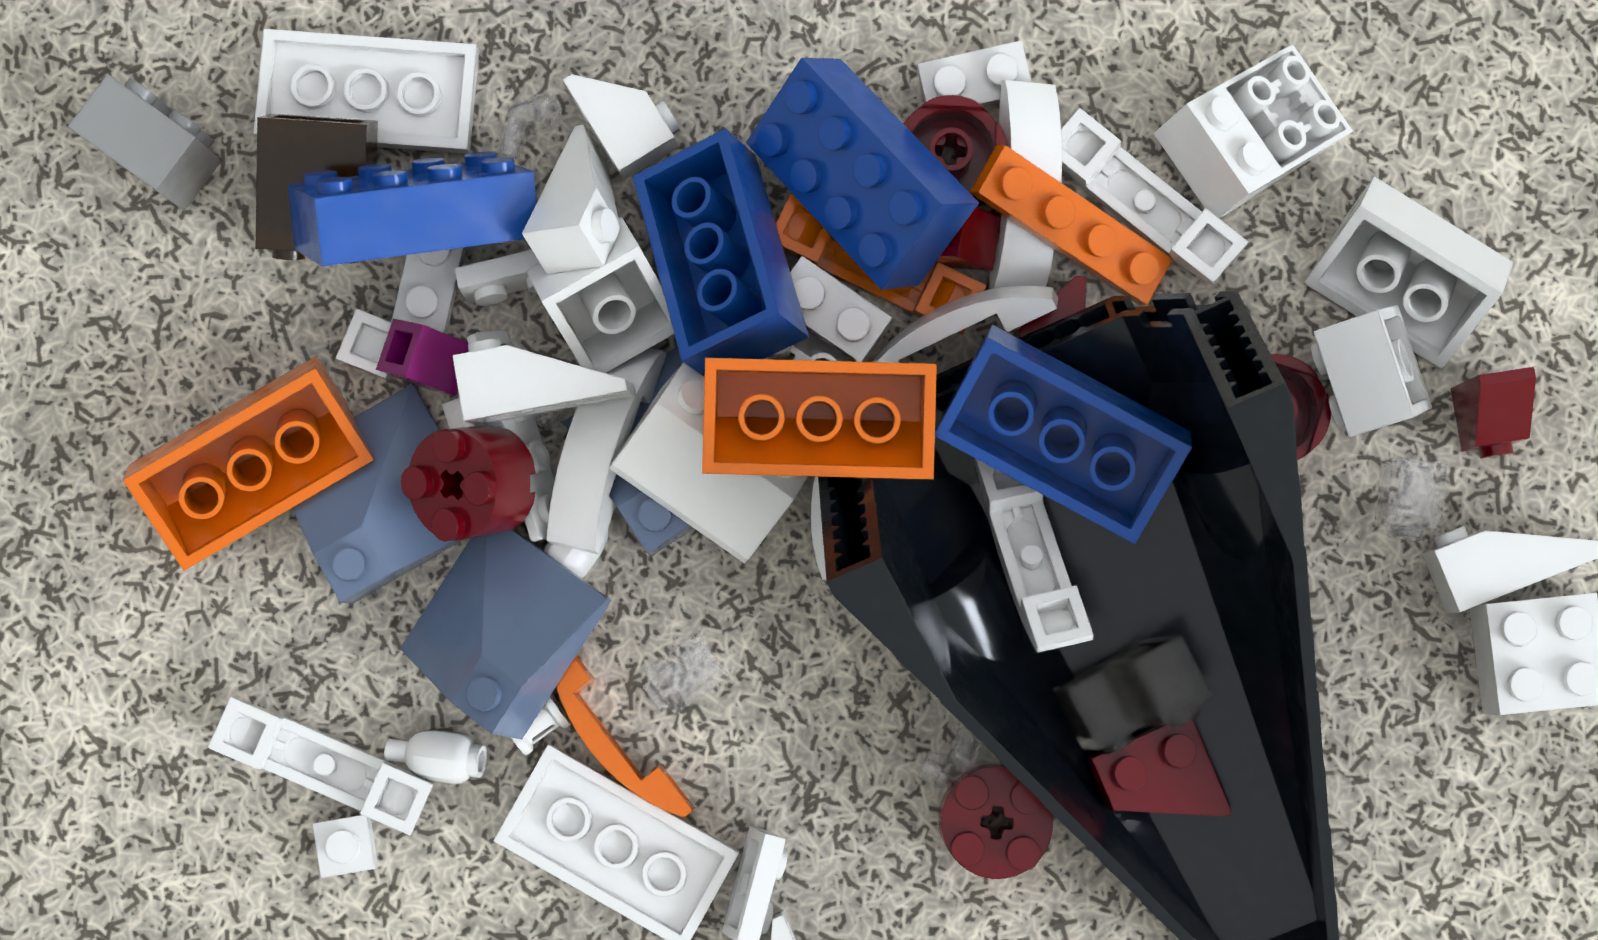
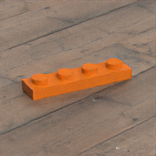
[970,145,1173,305]

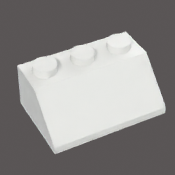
[1304,176,1514,369]
[609,362,808,563]

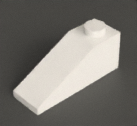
[522,124,620,275]
[453,339,636,426]
[1422,526,1598,614]

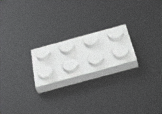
[253,29,479,154]
[494,744,740,940]

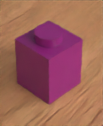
[376,319,469,396]

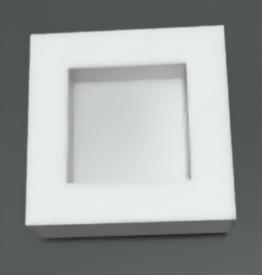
[336,309,391,381]
[313,815,378,878]

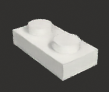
[917,40,1031,107]
[391,247,467,334]
[454,249,540,306]
[722,826,787,940]

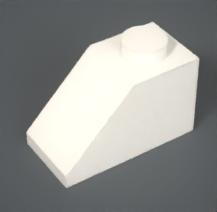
[563,74,680,181]

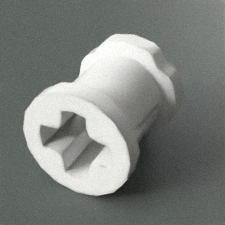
[512,692,572,755]

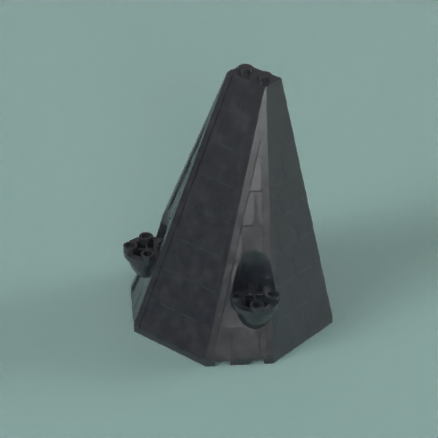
[818,291,1339,940]

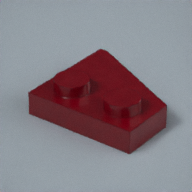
[1086,714,1232,817]

